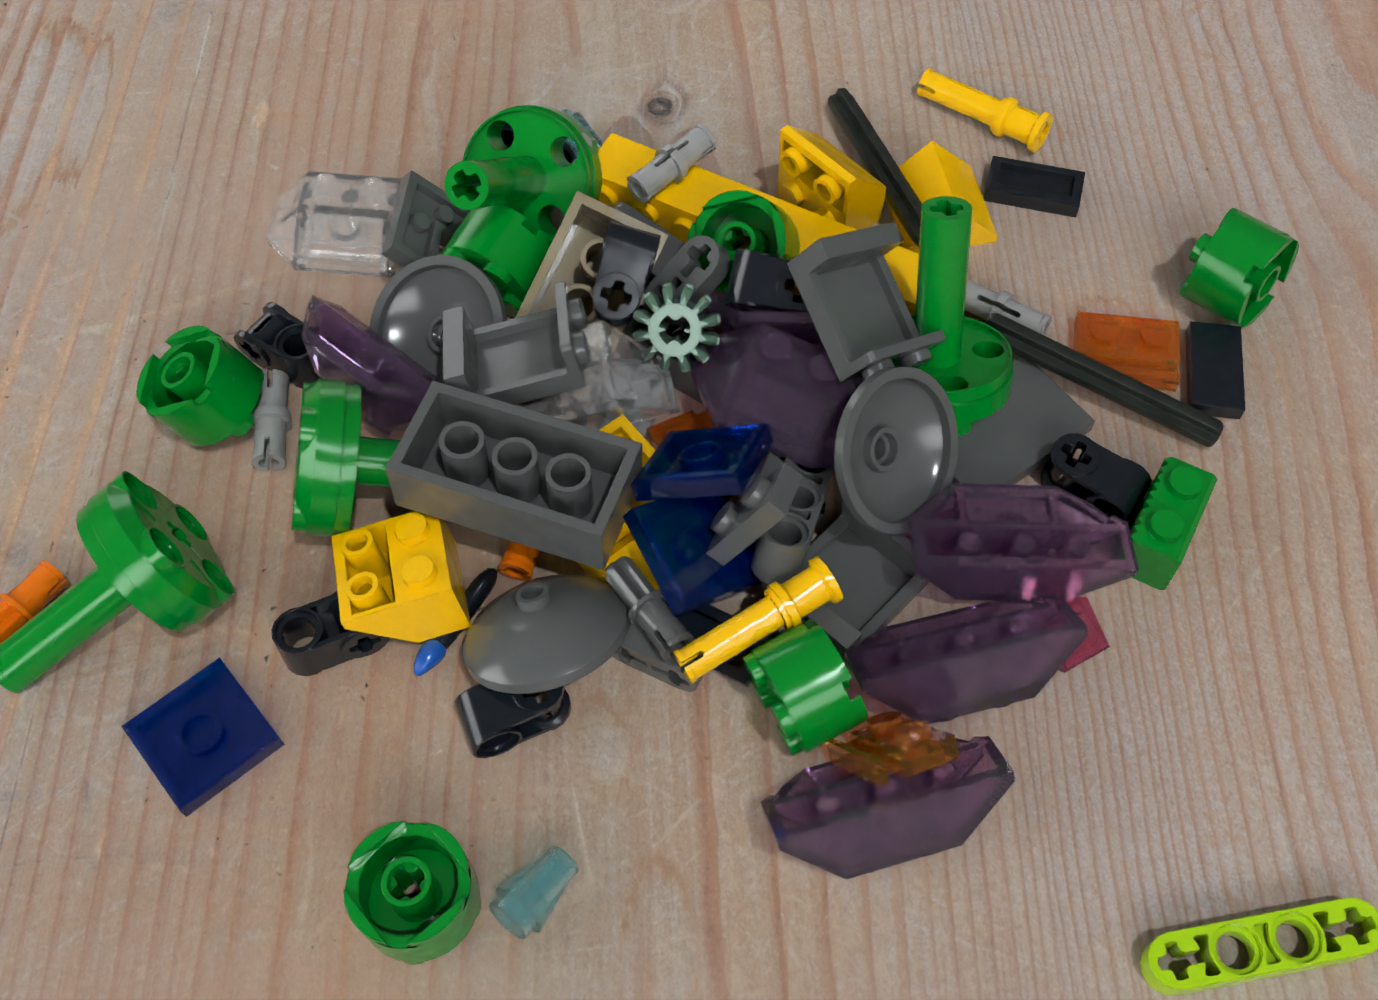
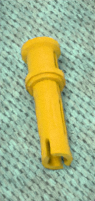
[917,68,1054,153]
[672,556,843,684]

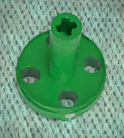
[444,105,602,242]
[860,196,1014,437]
[291,378,400,537]
[0,471,235,693]

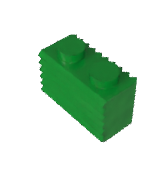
[1114,457,1218,590]

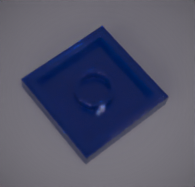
[631,423,773,501]
[623,482,761,617]
[121,657,285,817]

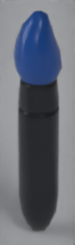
[414,568,497,676]

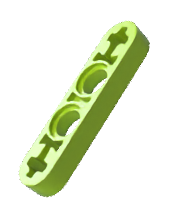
[1140,898,1378,996]

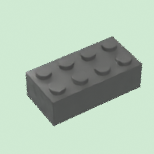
[385,381,643,570]

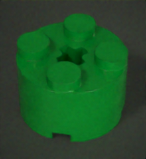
[687,190,800,293]
[441,205,552,317]
[1180,208,1299,328]
[136,325,264,446]
[742,618,869,756]
[344,821,481,965]

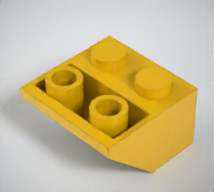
[777,125,887,230]
[331,511,471,643]

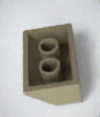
[515,191,669,373]

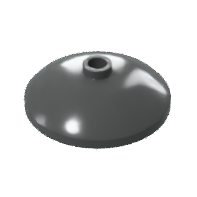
[369,255,507,404]
[834,366,958,535]
[462,574,630,694]

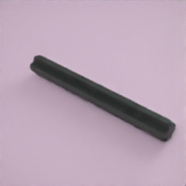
[828,88,922,247]
[986,313,1224,447]

